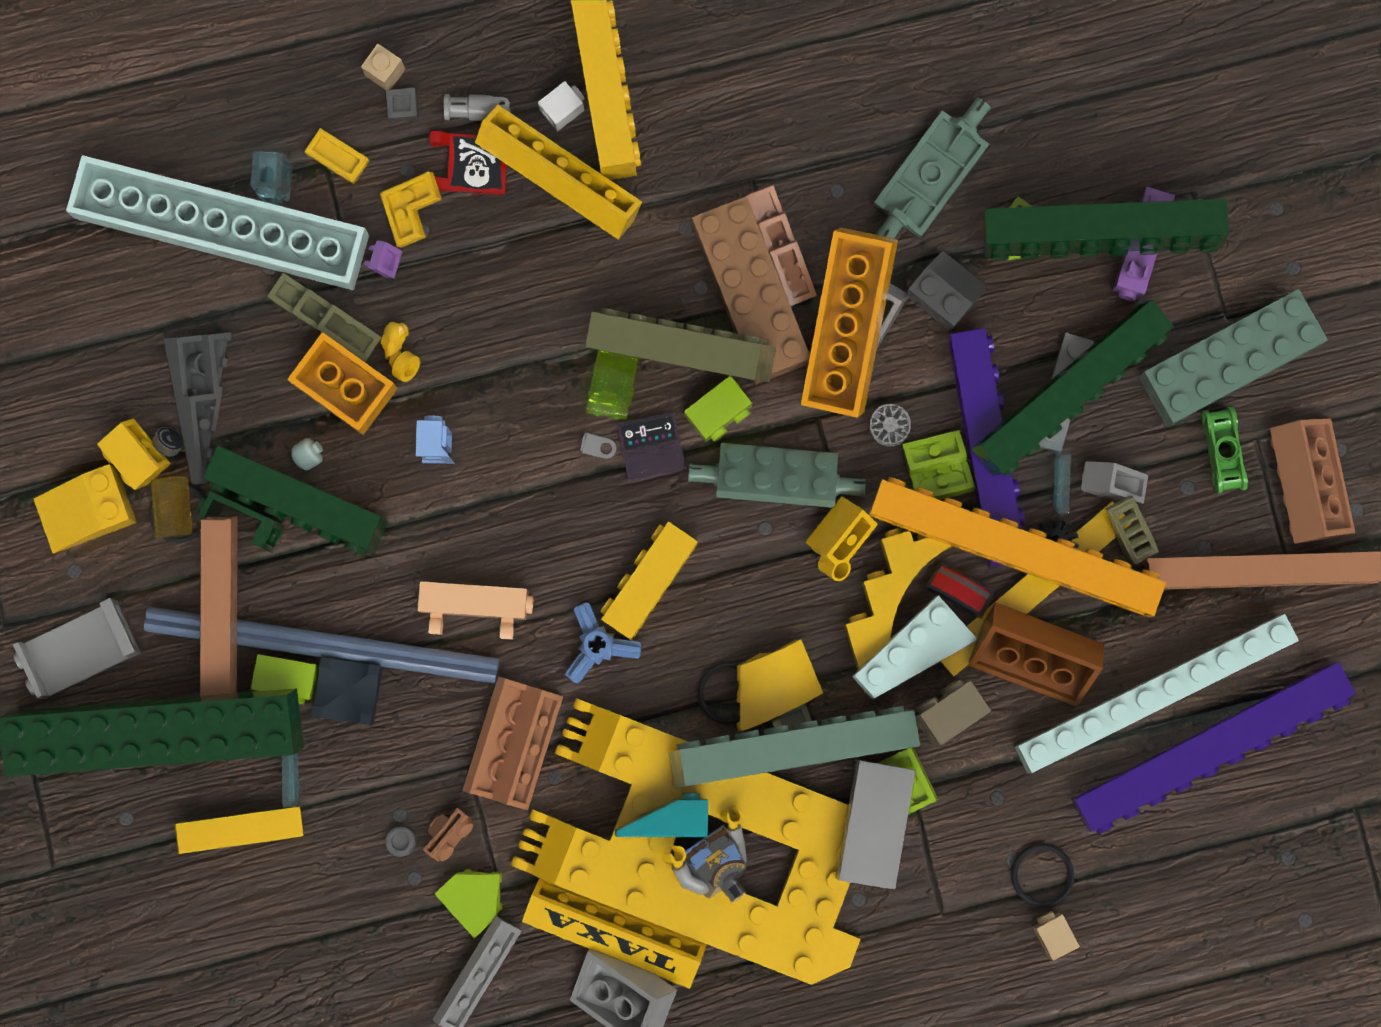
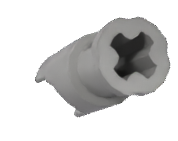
[444,94,511,121]

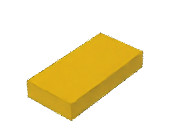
[304,128,370,185]

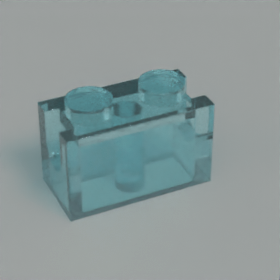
[250,151,293,204]

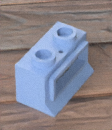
[416,416,455,464]

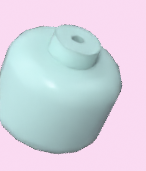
[291,438,323,470]

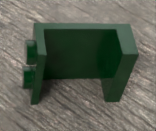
[197,491,285,553]

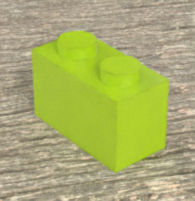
[684,375,752,443]
[251,654,319,705]

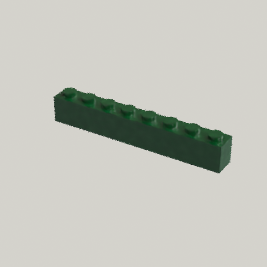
[971,299,1174,476]

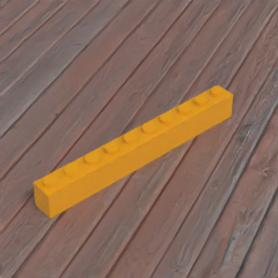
[869,477,1166,618]

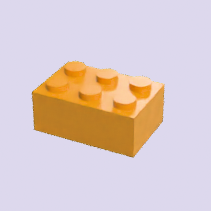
[287,332,398,435]

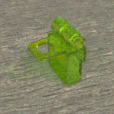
[586,350,639,420]

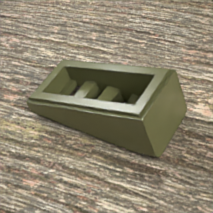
[1106,495,1159,564]

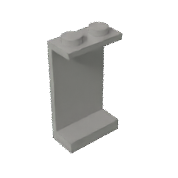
[13,598,141,699]

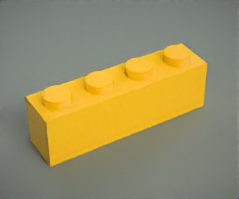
[600,522,698,640]

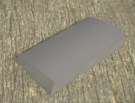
[836,760,916,889]

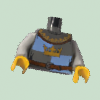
[662,806,747,903]

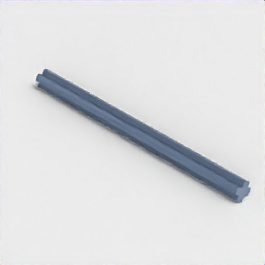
[144,606,500,683]

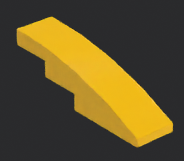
[175,807,303,854]

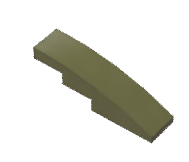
[267,273,382,362]

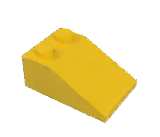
[34,464,137,554]

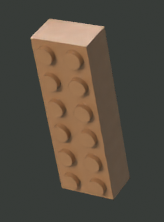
[692,196,810,385]

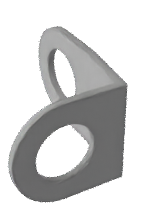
[580,431,616,459]

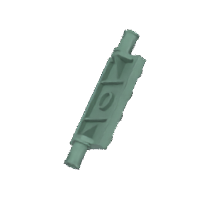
[873,97,991,238]
[688,443,866,508]

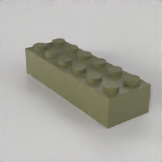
[585,308,776,383]

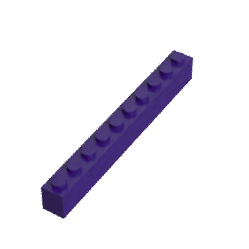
[1071,662,1356,834]

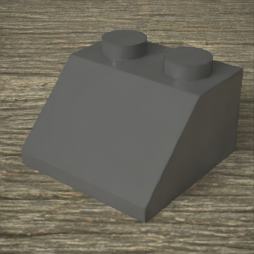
[907,251,988,332]

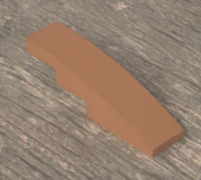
[745,184,817,306]

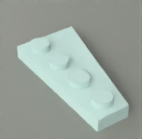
[852,595,978,698]

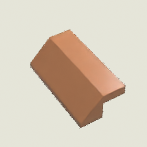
[462,676,563,810]

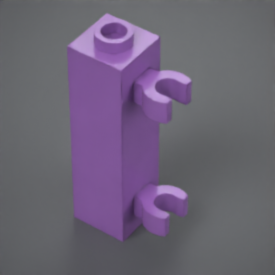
[1112,187,1175,301]

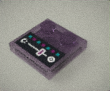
[617,412,686,482]

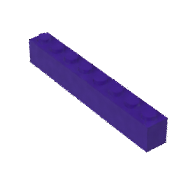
[948,328,1025,568]

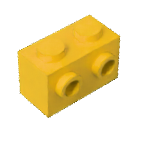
[97,418,171,490]

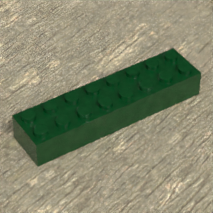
[983,199,1229,261]

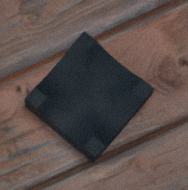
[311,657,383,725]

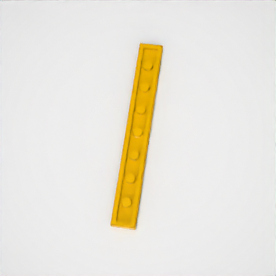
[940,501,1132,677]

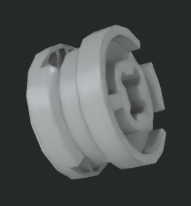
[870,404,911,447]

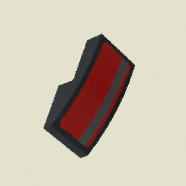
[926,562,995,619]

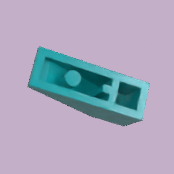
[615,793,708,837]

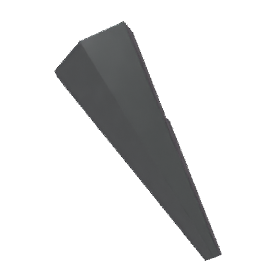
[163,332,232,484]

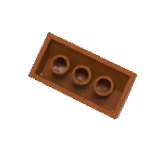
[968,602,1104,707]

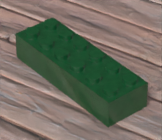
[203,446,388,556]

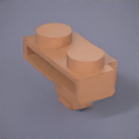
[422,808,473,862]

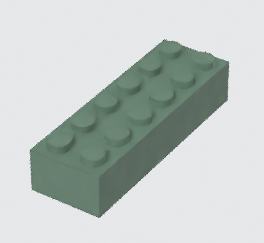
[1138,289,1328,428]

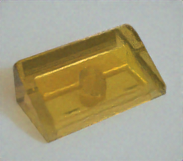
[151,476,192,539]

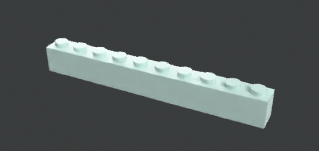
[1014,614,1299,773]

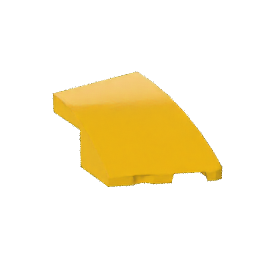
[737,639,823,731]

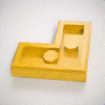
[380,171,442,248]

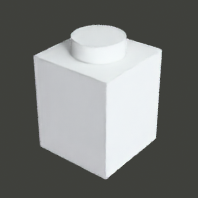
[538,81,585,132]

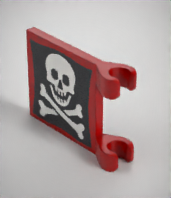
[429,131,507,195]

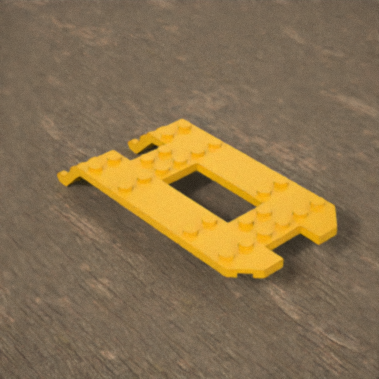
[510,698,861,985]

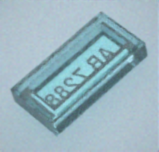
[1053,452,1071,514]
[282,752,299,807]

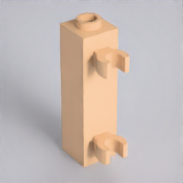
[418,582,533,640]

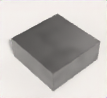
[386,88,418,121]

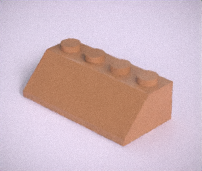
[1270,418,1356,544]

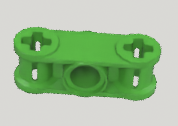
[1202,406,1248,495]

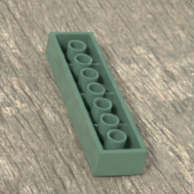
[669,706,920,788]

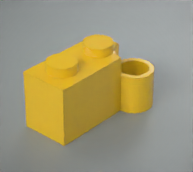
[805,496,878,581]

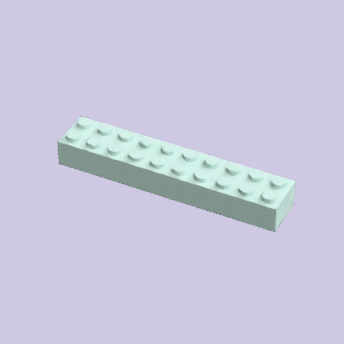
[66,155,369,290]

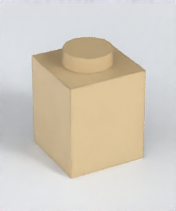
[361,44,405,90]
[1032,911,1080,961]

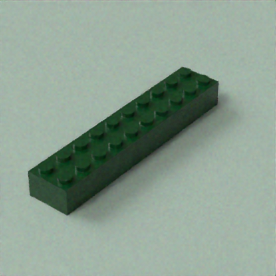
[0,688,304,777]

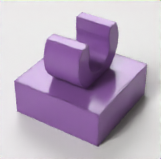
[364,240,403,279]

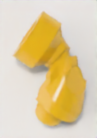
[381,322,420,382]

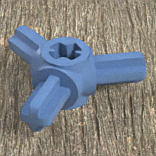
[565,603,641,684]

